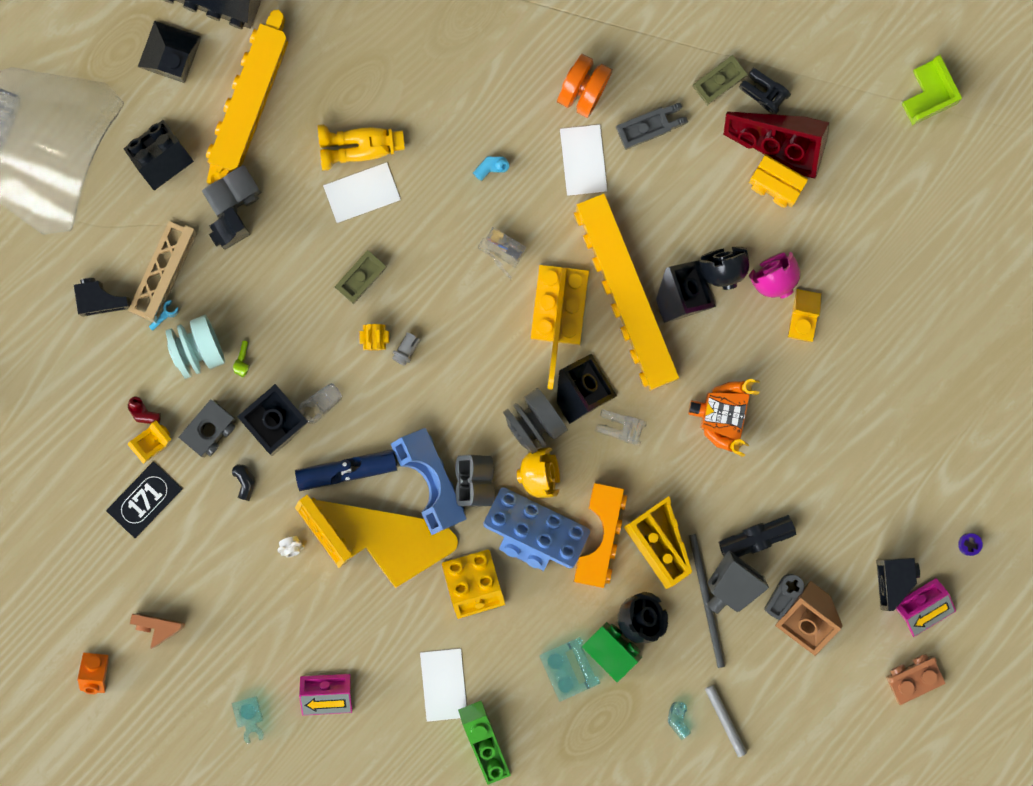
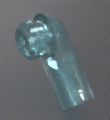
[668,701,691,740]

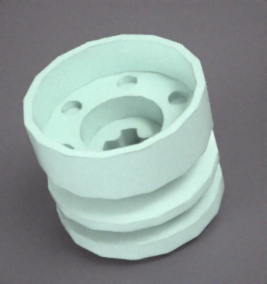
[165,315,225,379]

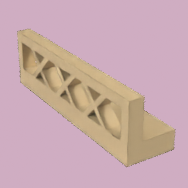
[128,221,197,323]

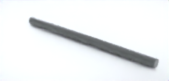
[689,534,725,668]

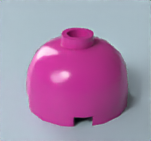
[749,252,800,299]

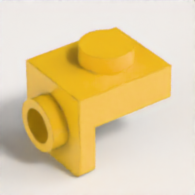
[128,420,171,464]

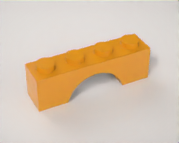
[574,483,627,588]

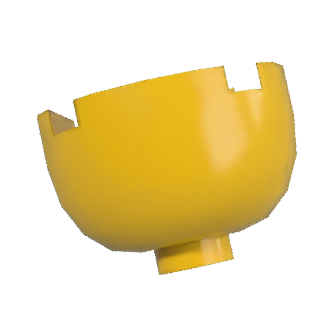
[517,447,560,498]

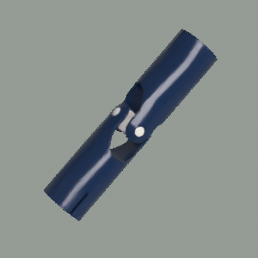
[295,449,398,491]

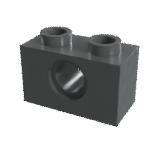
[178,399,236,458]

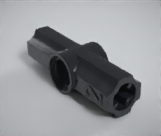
[718,515,797,557]

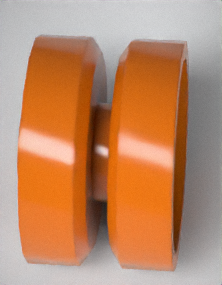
[557,54,613,118]

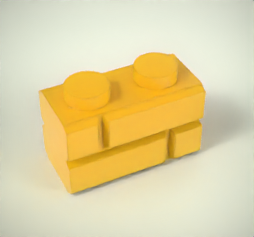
[749,154,808,208]

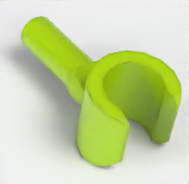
[233,341,250,377]

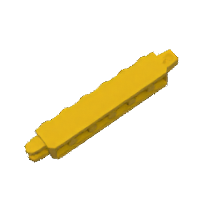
[206,10,289,184]

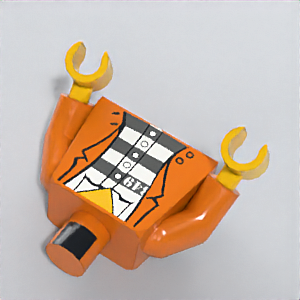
[688,379,760,457]

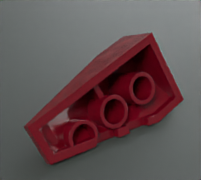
[723,111,830,179]

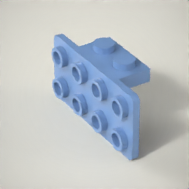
[483,487,590,571]

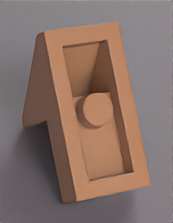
[130,613,185,649]

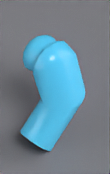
[473,156,510,181]

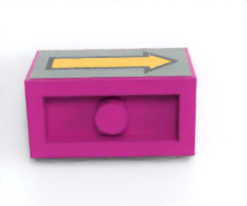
[896,578,956,637]
[299,674,352,716]

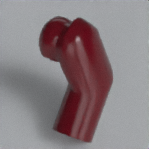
[128,396,161,424]

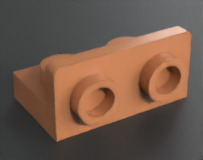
[886,654,946,705]

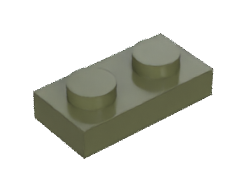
[693,55,748,106]
[335,250,387,304]

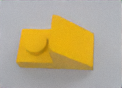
[787,289,821,342]

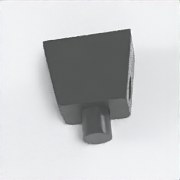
[707,550,769,614]

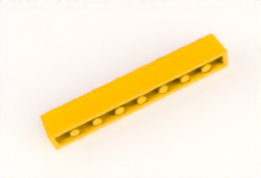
[573,194,679,391]

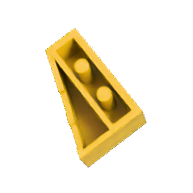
[623,496,692,589]

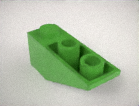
[458,701,511,785]

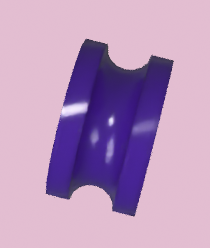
[958,533,983,556]

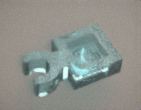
[232,696,264,744]

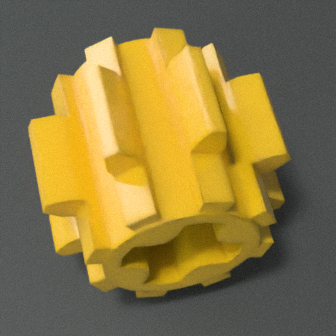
[359,324,389,351]

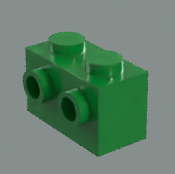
[582,622,642,683]

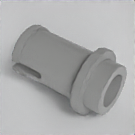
[392,332,421,366]

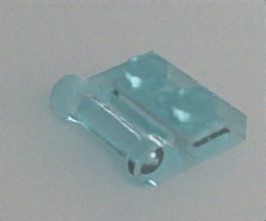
[539,637,600,702]

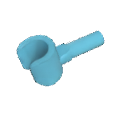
[149,300,178,331]

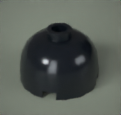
[699,246,749,290]
[618,592,668,644]

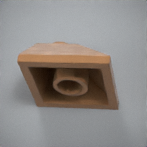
[775,581,843,656]

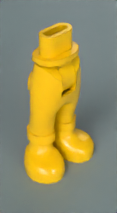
[317,124,405,171]

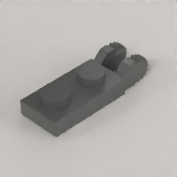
[616,103,688,150]

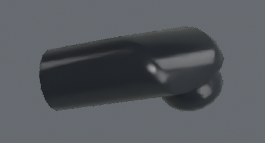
[232,464,256,501]

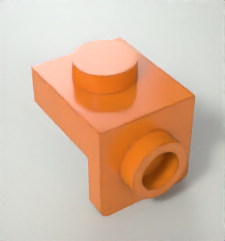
[77,653,109,694]

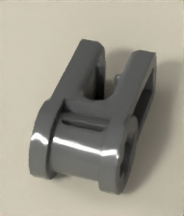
[764,574,804,620]

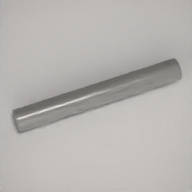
[705,685,747,757]

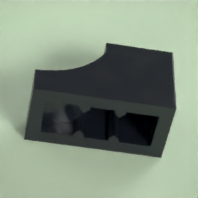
[209,207,250,250]
[74,278,131,317]

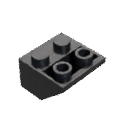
[123,120,194,190]

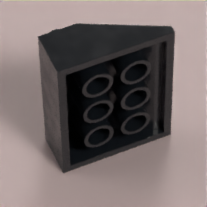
[163,0,261,30]

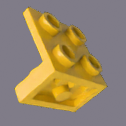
[442,549,505,619]

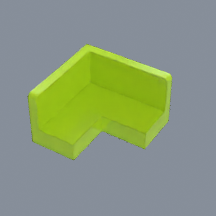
[902,55,962,126]

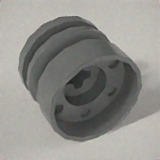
[503,388,568,454]

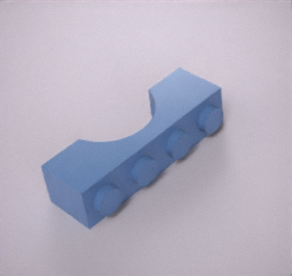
[391,428,467,535]

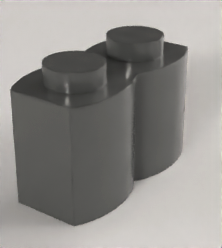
[202,165,262,218]
[455,455,494,507]

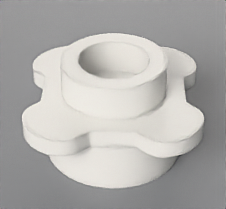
[277,536,304,557]

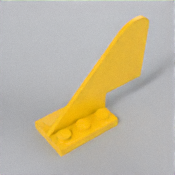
[531,265,589,390]
[295,494,458,588]

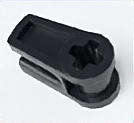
[739,68,791,115]

